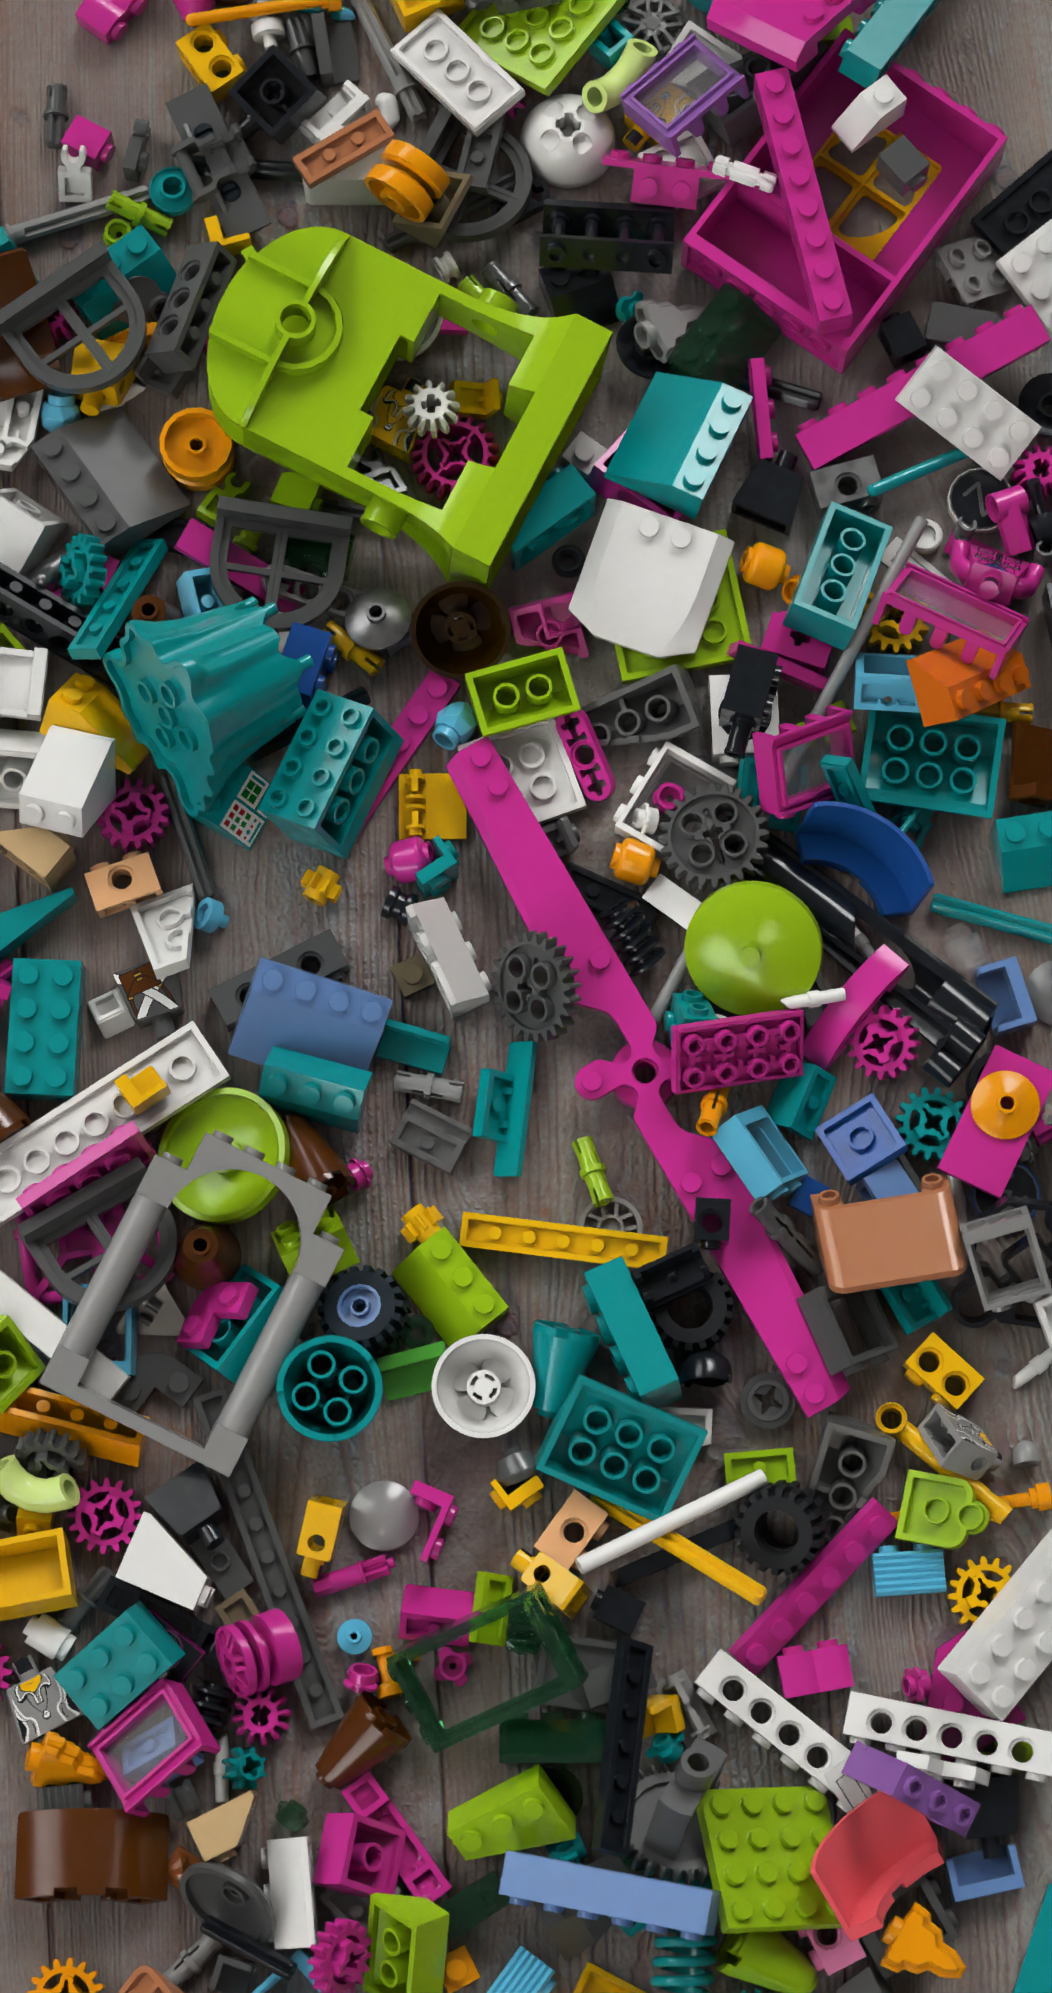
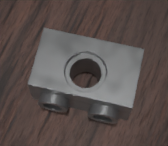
[807,455,884,519]

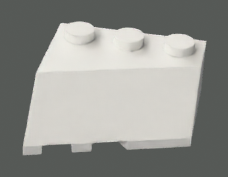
[405,897,492,1018]

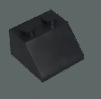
[538,267,620,327]

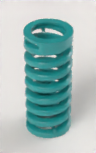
[650,1876,720,1993]

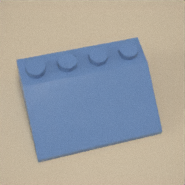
[227,956,393,1071]

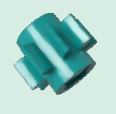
[221,1746,267,1790]
[546,1832,588,1864]

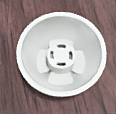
[519,93,616,189]
[431,1334,536,1438]

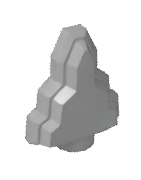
[634,299,709,364]

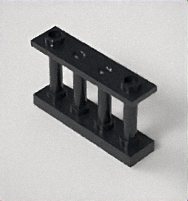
[539,199,676,274]

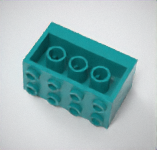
[258,689,404,859]

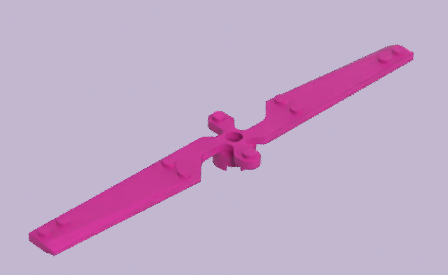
[446,737,851,1419]

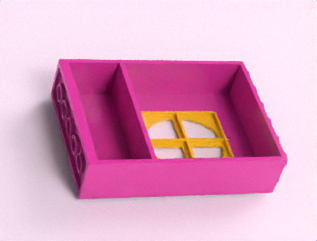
[681,28,1008,375]

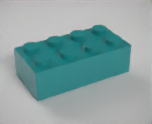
[782,501,893,651]
[4,958,86,1102]
[581,1256,682,1409]

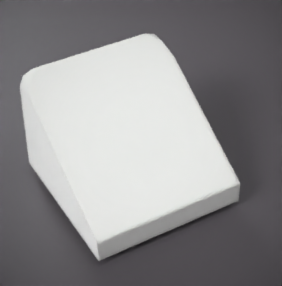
[87,988,135,1039]

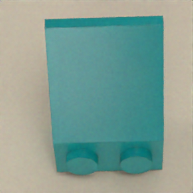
[511,463,596,572]

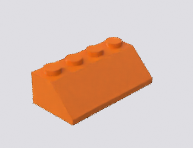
[906,630,1031,727]

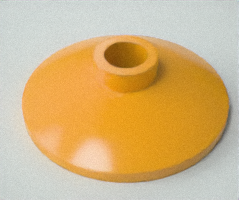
[970,1071,1040,1140]

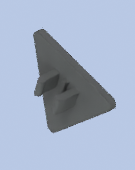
[115,1283,186,1336]

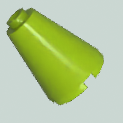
[716,1931,818,1993]

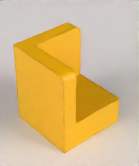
[204,215,252,256]
[114,1066,171,1116]
[643,1694,686,1739]

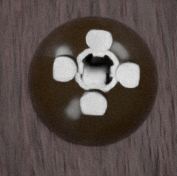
[411,580,511,679]

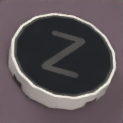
[947,467,1011,534]

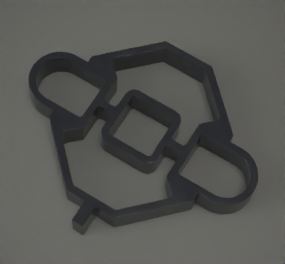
[950,1195,1052,1329]

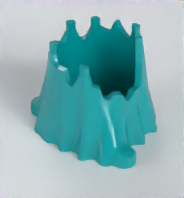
[103,596,314,818]

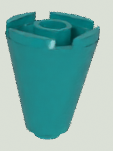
[532,1319,601,1419]

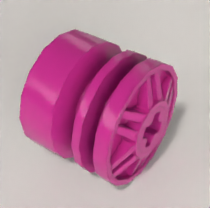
[215,1608,303,1698]

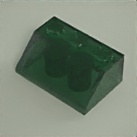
[667,283,782,390]
[499,1712,606,1763]

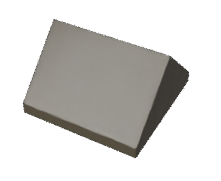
[392,171,474,249]

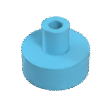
[194,897,229,933]
[337,1619,373,1655]

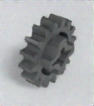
[13,1428,91,1484]

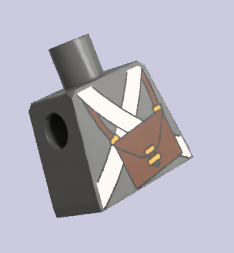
[112,962,185,1041]

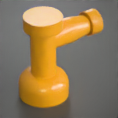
[371,1645,420,1700]

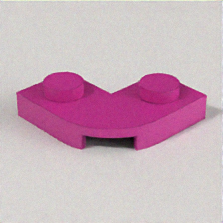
[176,1282,259,1349]

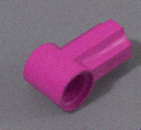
[985,485,1036,556]

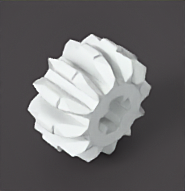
[403,379,460,439]

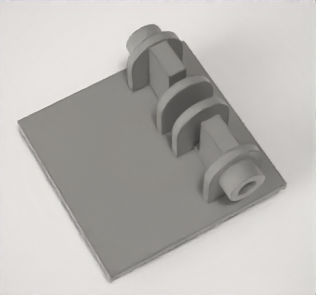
[934,234,1014,309]

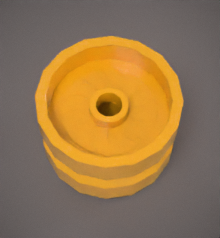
[364,139,451,223]
[159,407,236,492]

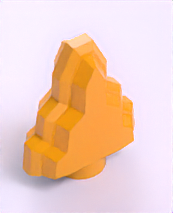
[24,1731,109,1788]
[880,1902,967,1979]

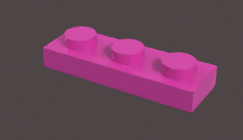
[747,357,778,463]

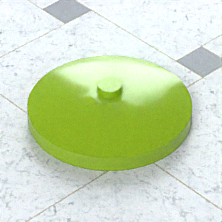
[684,881,823,1015]
[158,1087,290,1225]

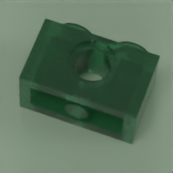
[438,1870,510,1941]

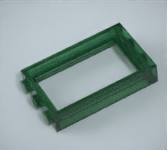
[386,1581,589,1753]

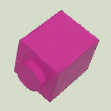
[61,114,115,172]

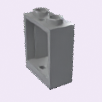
[959,1205,1052,1313]

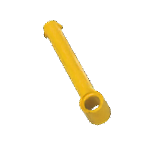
[875,1402,1013,1525]

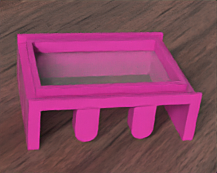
[752,705,855,819]
[87,1678,221,1817]

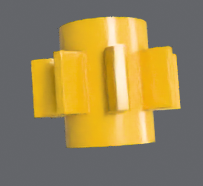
[300,865,343,907]
[400,1203,444,1244]

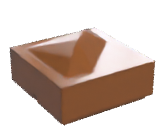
[167,1845,204,1890]

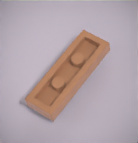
[292,108,395,189]

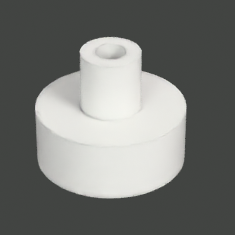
[251,17,285,51]

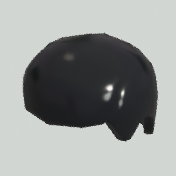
[679,1349,732,1388]

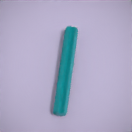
[930,893,1052,945]

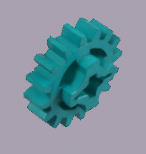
[59,533,107,608]
[894,1087,964,1162]

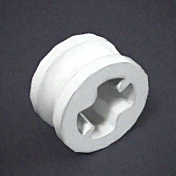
[432,251,461,284]

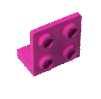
[410,1480,459,1565]

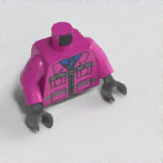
[949,516,1052,606]

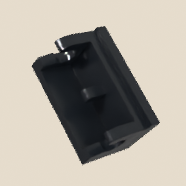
[632,1241,714,1312]

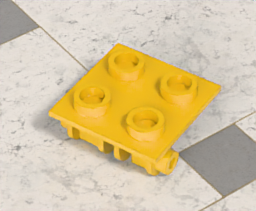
[399,769,467,840]

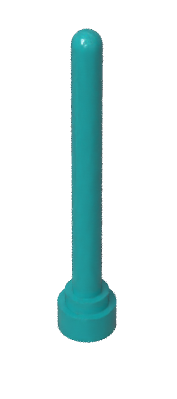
[867,448,968,497]

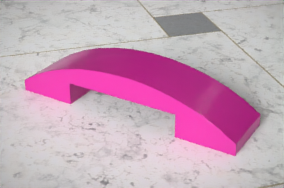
[804,944,911,1071]
[341,1771,452,1902]

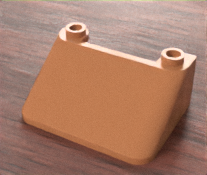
[810,1173,967,1294]

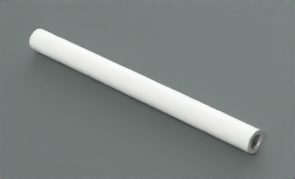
[575,1469,768,1574]

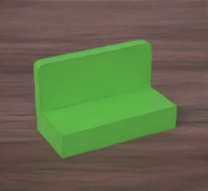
[376,1341,446,1401]

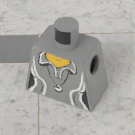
[917,1402,1002,1480]
[7,1655,85,1745]

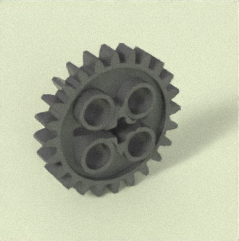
[658,782,770,892]
[491,930,582,1043]

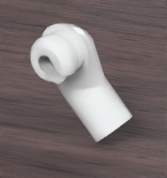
[375,92,400,130]

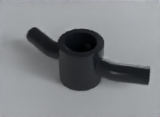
[1027,478,1052,553]

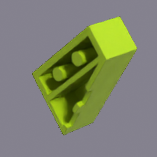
[447,1763,576,1861]

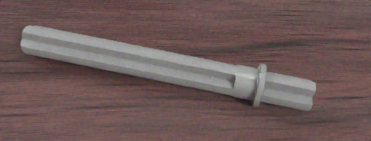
[349,0,427,122]
[4,185,151,245]

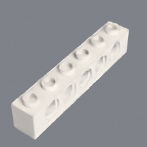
[694,1648,879,1814]
[843,1691,1052,1783]

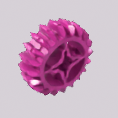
[410,413,500,501]

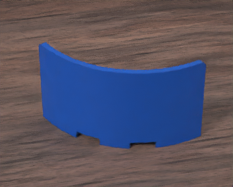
[794,801,934,918]

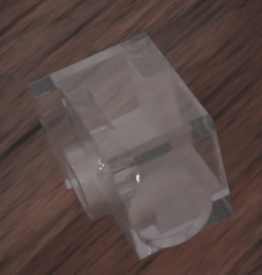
[940,922,992,977]

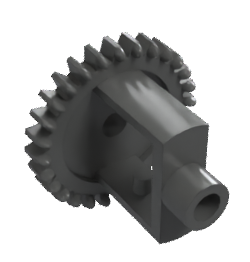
[621,1738,728,1886]

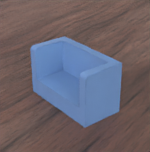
[973,956,1037,1038]
[943,1844,1025,1903]

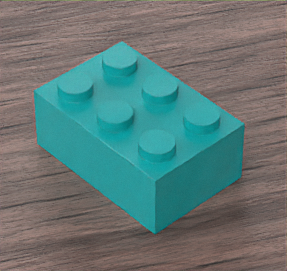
[53,1600,186,1730]

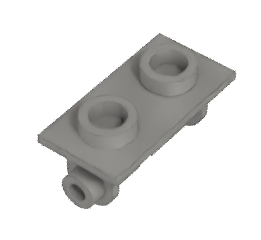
[654,1669,717,1749]

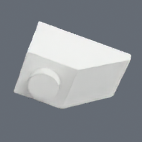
[831,74,907,153]

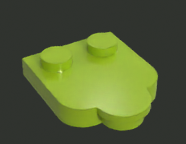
[895,1469,990,1550]

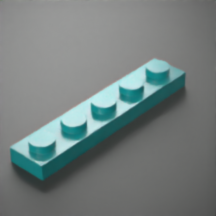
[67,539,168,660]

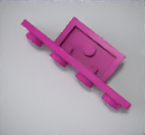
[602,149,730,210]

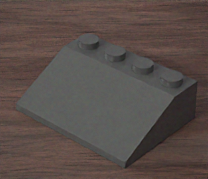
[31,407,192,558]

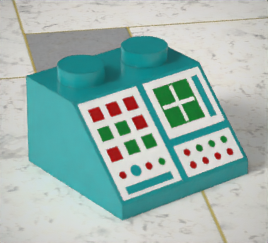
[191,763,271,851]

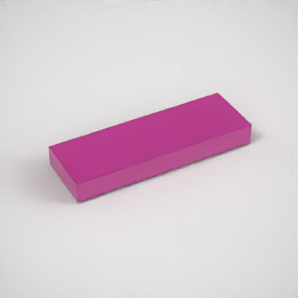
[726,640,829,694]

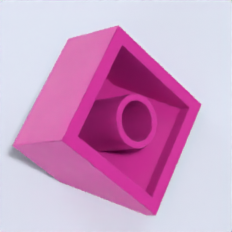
[312,1813,406,1898]

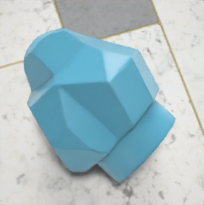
[40,391,81,434]
[432,701,477,750]

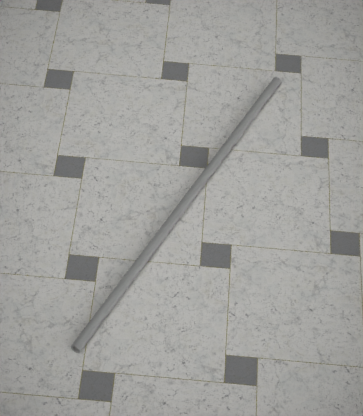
[650,516,928,1023]

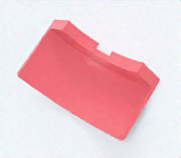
[810,1791,945,1942]

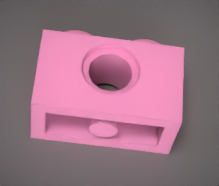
[796,1928,866,1976]

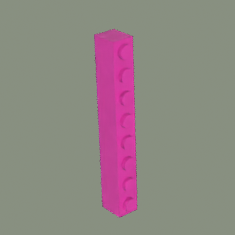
[753,67,853,336]
[795,304,1051,471]

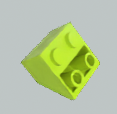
[270,1204,360,1276]

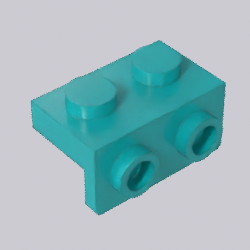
[415,835,460,899]
[664,990,717,1044]
[880,1279,953,1335]

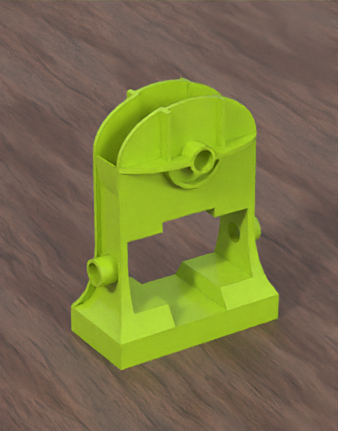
[207,226,613,589]

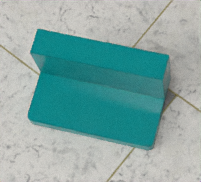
[376,1018,452,1076]
[767,1062,837,1141]

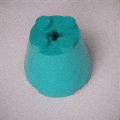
[276,1335,383,1442]

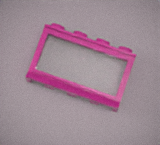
[871,562,1030,680]

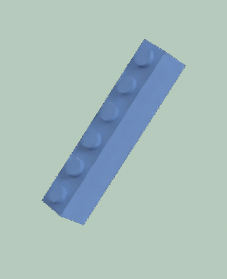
[498,1851,720,1941]

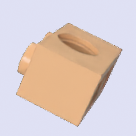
[84,851,163,919]
[533,1489,610,1571]

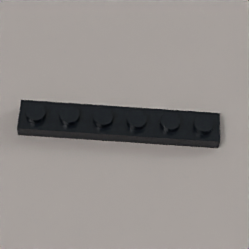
[591,1637,654,1858]

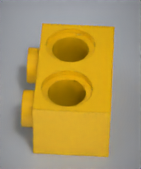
[175,24,247,104]
[902,1332,985,1412]

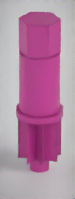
[311,1554,396,1598]

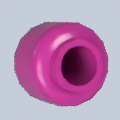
[384,836,436,884]

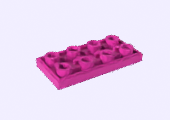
[671,1008,804,1095]
[937,1044,1052,1199]

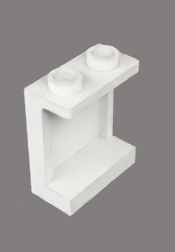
[0,647,49,721]

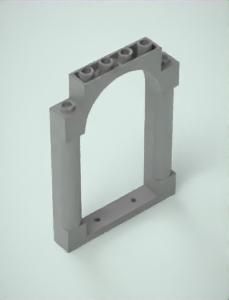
[39,1129,344,1477]

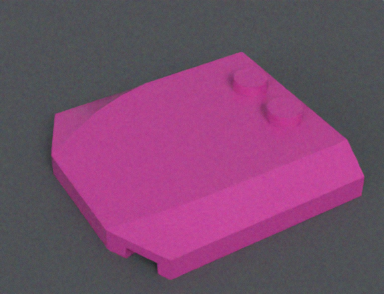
[706,0,877,72]

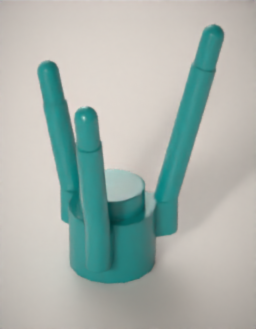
[888,806,934,851]

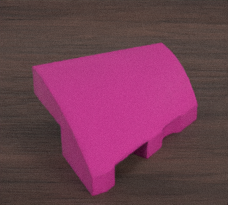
[508,591,589,658]

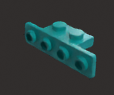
[472,1041,538,1178]

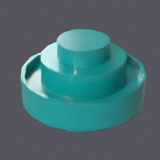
[149,166,195,216]

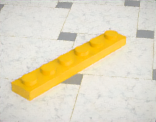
[459,1211,669,1268]

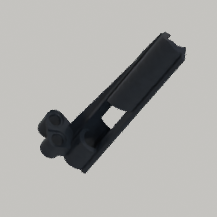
[720,815,998,1088]

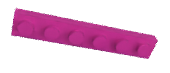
[355,670,461,841]
[728,1497,898,1676]

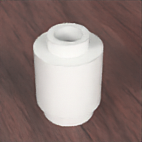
[22,1613,77,1662]

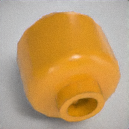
[738,542,791,591]
[609,837,661,886]

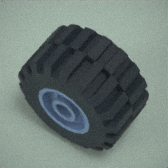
[318,1265,412,1357]

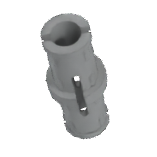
[393,1070,465,1104]
[162,1934,224,1988]

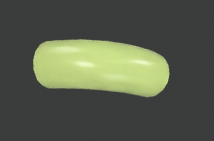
[582,38,658,113]
[0,1455,80,1514]

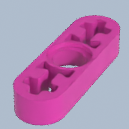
[556,710,616,801]

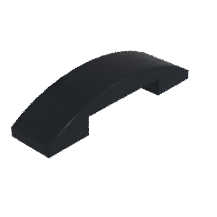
[95,1575,221,1671]

